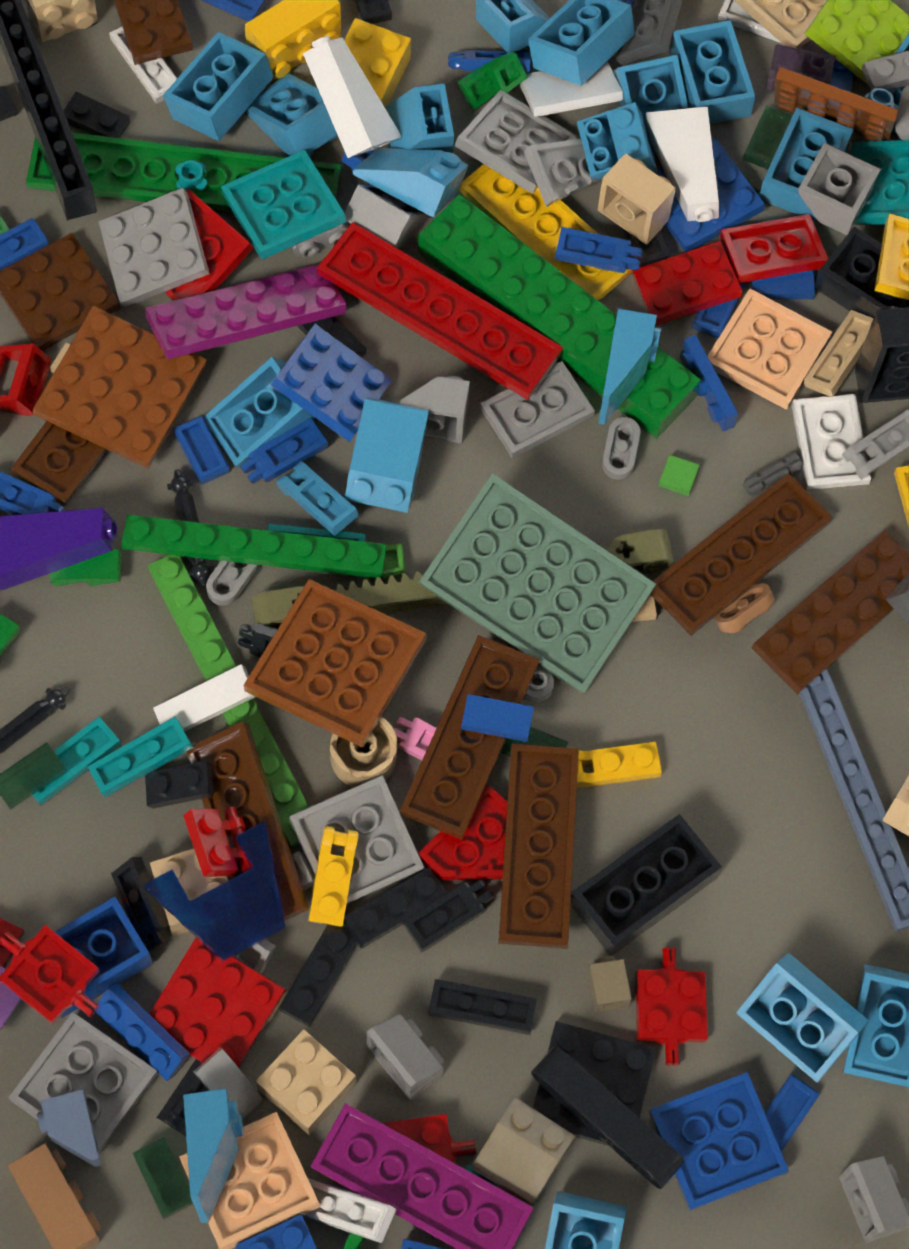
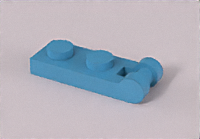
[276,461,359,536]

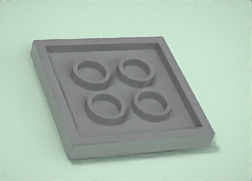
[455,89,578,194]
[99,188,210,308]
[288,775,424,904]
[8,1012,158,1154]

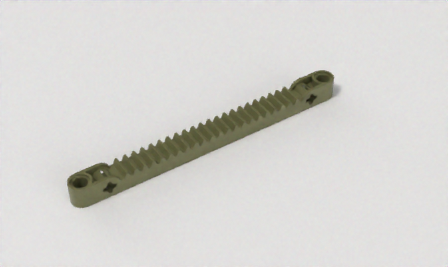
[251,529,675,629]

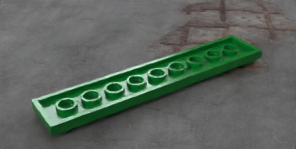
[26,133,341,212]

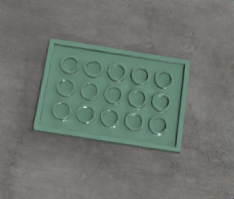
[418,473,656,694]

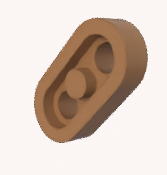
[714,583,775,633]

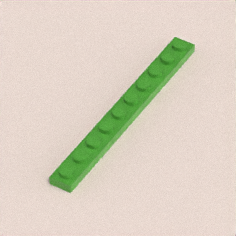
[147,555,309,849]

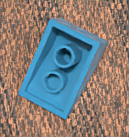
[613,55,688,155]
[245,73,338,156]
[352,148,468,217]
[598,309,661,425]
[203,357,315,468]
[345,397,429,513]
[843,964,909,1087]
[183,1089,244,1223]
[545,1191,627,1249]

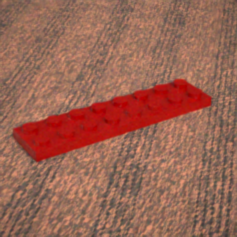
[317,222,563,400]

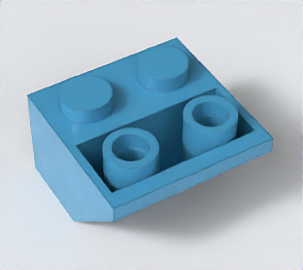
[476,0,550,53]
[385,84,454,153]
[577,102,658,179]

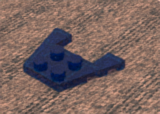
[144,822,285,962]

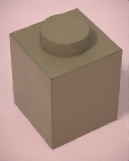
[587,956,631,1013]

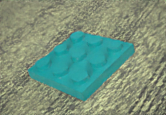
[849,140,909,225]
[221,150,346,260]

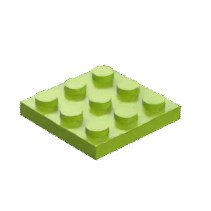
[804,0,909,84]

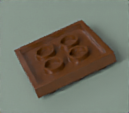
[0,233,121,351]

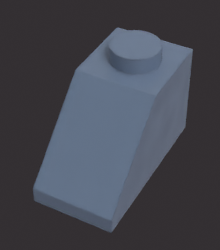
[37,1089,102,1167]

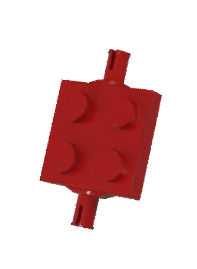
[0,925,100,1025]
[635,947,708,1066]
[382,1114,477,1164]

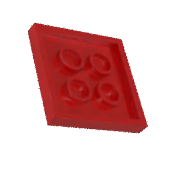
[149,935,287,1068]

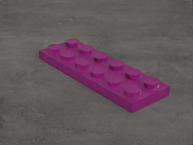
[145,264,346,360]
[310,1103,534,1249]

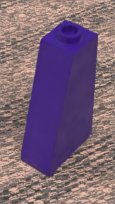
[0,508,117,590]

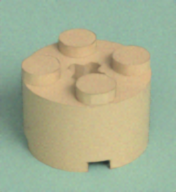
[330,717,397,788]

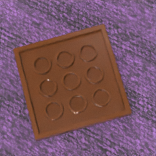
[774,67,898,142]
[33,306,207,469]
[243,579,427,747]

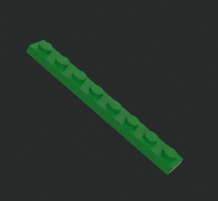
[121,514,386,579]

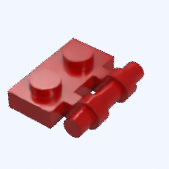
[183,807,256,877]

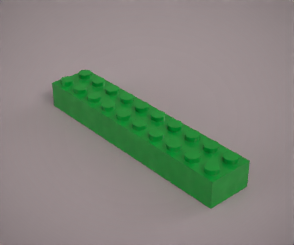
[418,194,701,439]

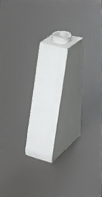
[303,36,401,158]
[646,107,719,222]

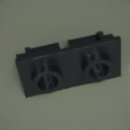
[156,1059,209,1137]

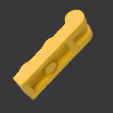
[577,742,662,788]
[308,826,358,927]

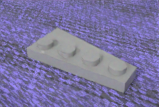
[524,139,602,207]

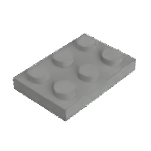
[480,361,595,459]

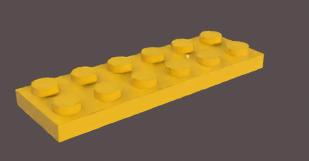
[459,164,632,301]

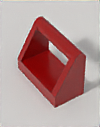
[0,344,52,416]

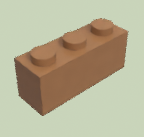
[7,1144,102,1249]

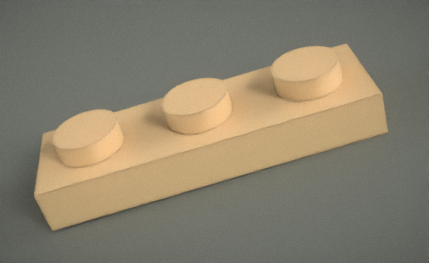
[804,310,873,398]

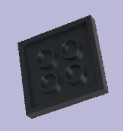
[533,1021,657,1146]

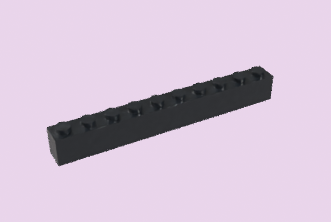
[0,0,97,221]

